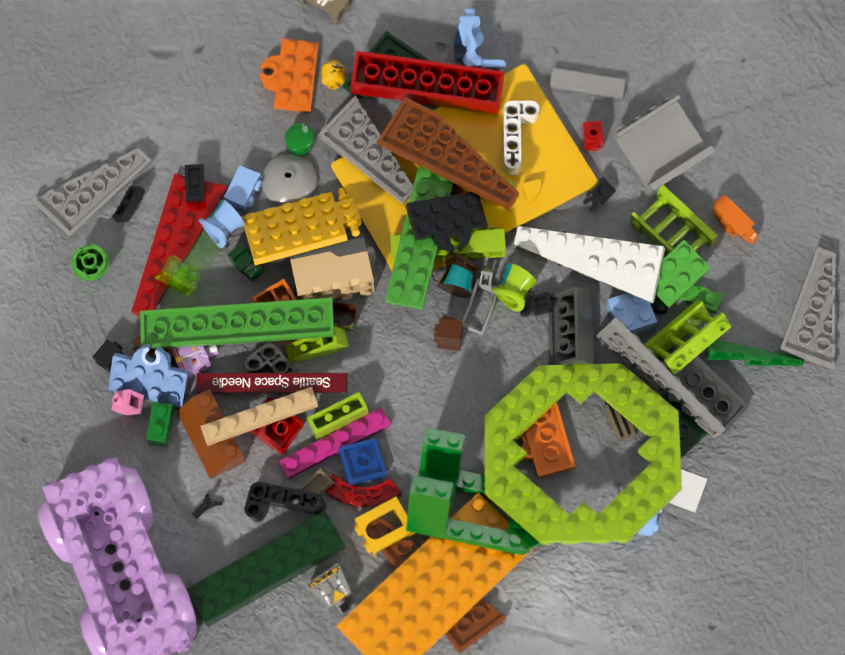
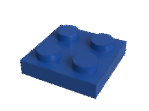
[338,438,387,486]

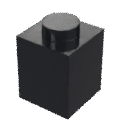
[92,339,124,373]

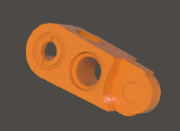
[713,195,759,244]

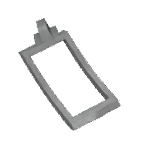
[461,268,497,335]

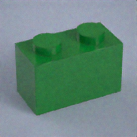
[146,402,175,448]

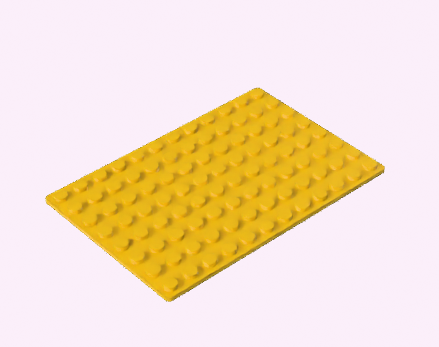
[331,64,598,273]

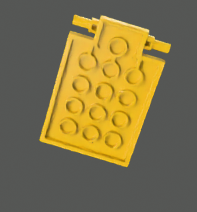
[241,188,362,265]

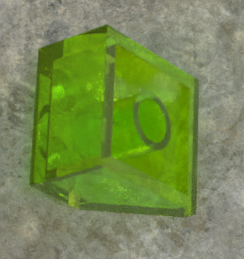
[155,255,202,296]

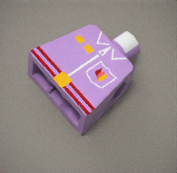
[171,345,219,381]

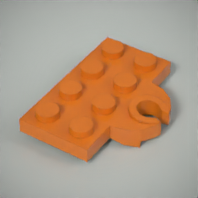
[259,38,319,113]
[518,402,576,478]

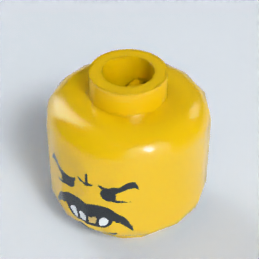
[321,60,345,89]

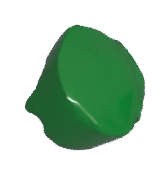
[285,123,314,156]

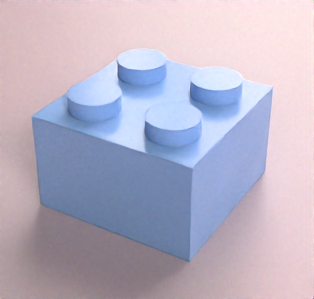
[606,293,657,335]

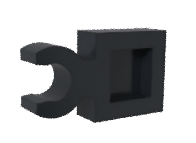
[583,177,616,211]
[520,291,553,317]

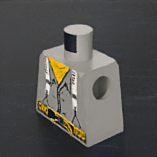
[306,564,352,615]

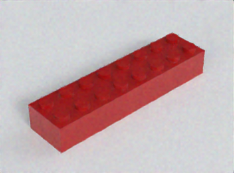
[351,51,504,114]

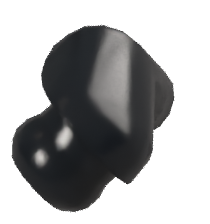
[650,297,668,315]

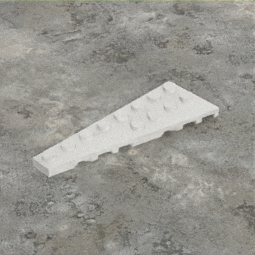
[514,226,665,303]

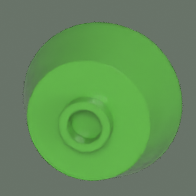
[71,244,109,281]

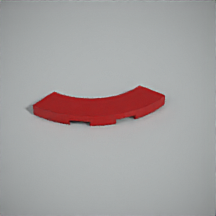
[325,473,402,507]

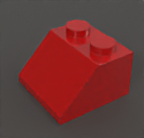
[250,397,305,455]

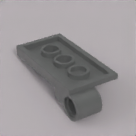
[675,356,749,434]

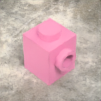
[112,389,144,416]

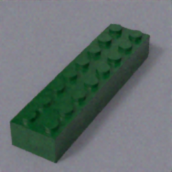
[186,510,346,627]

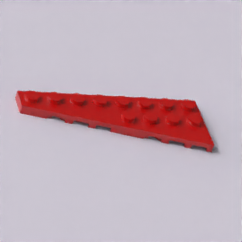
[131,174,228,315]

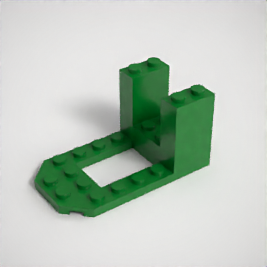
[406,427,542,555]

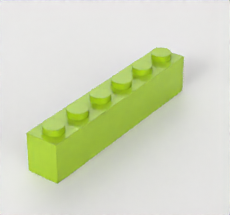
[390,227,506,264]

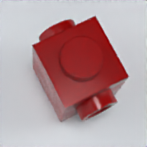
[582,121,604,152]

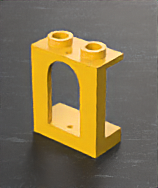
[354,497,416,557]

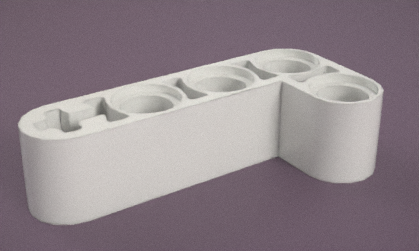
[503,101,539,176]

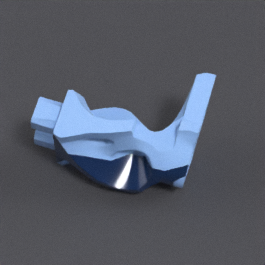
[454,9,506,71]

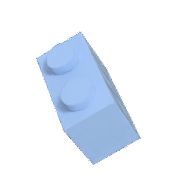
[224,165,263,213]

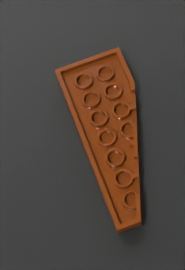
[377,97,519,211]

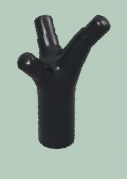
[192,494,222,519]

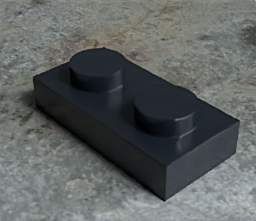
[185,164,205,203]
[112,186,145,222]

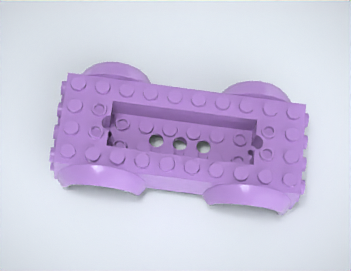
[38,457,197,655]

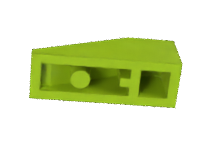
[286,326,349,364]

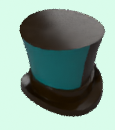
[438,253,481,298]

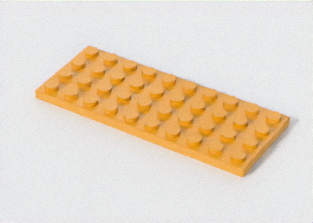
[337,493,534,655]

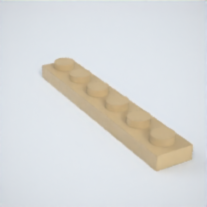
[201,387,319,446]

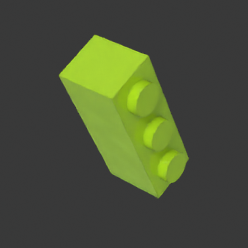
[307,392,369,440]

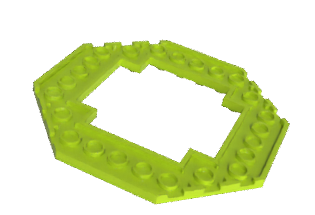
[484,363,682,545]

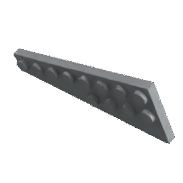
[595,317,726,439]

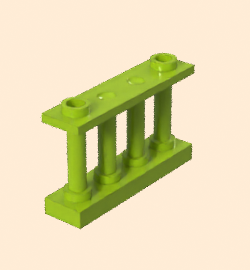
[630,185,718,255]
[644,299,731,375]

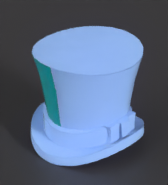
[198,199,245,248]

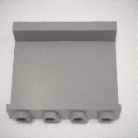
[613,95,715,194]

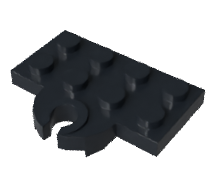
[405,192,488,253]

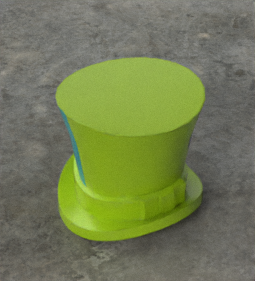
[491,264,537,312]

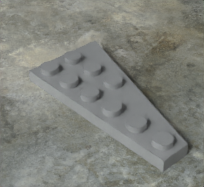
[780,247,836,370]

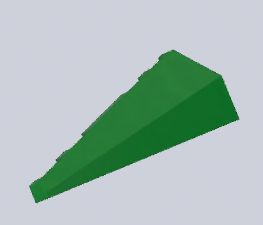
[706,340,803,366]

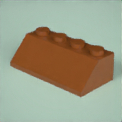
[177,389,245,479]

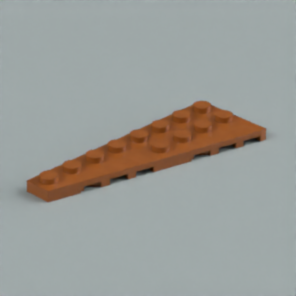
[366,517,506,654]

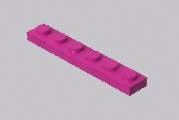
[279,407,391,480]

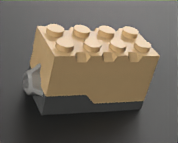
[289,237,376,302]

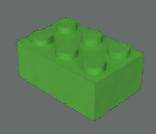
[656,240,711,308]

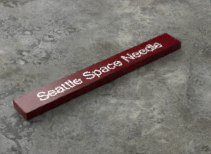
[196,373,348,393]

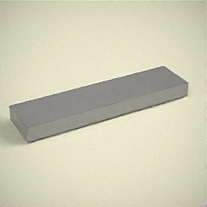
[550,68,626,99]

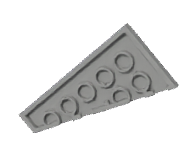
[318,95,413,205]
[31,148,152,238]

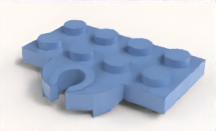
[108,344,189,408]

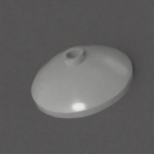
[261,154,318,206]

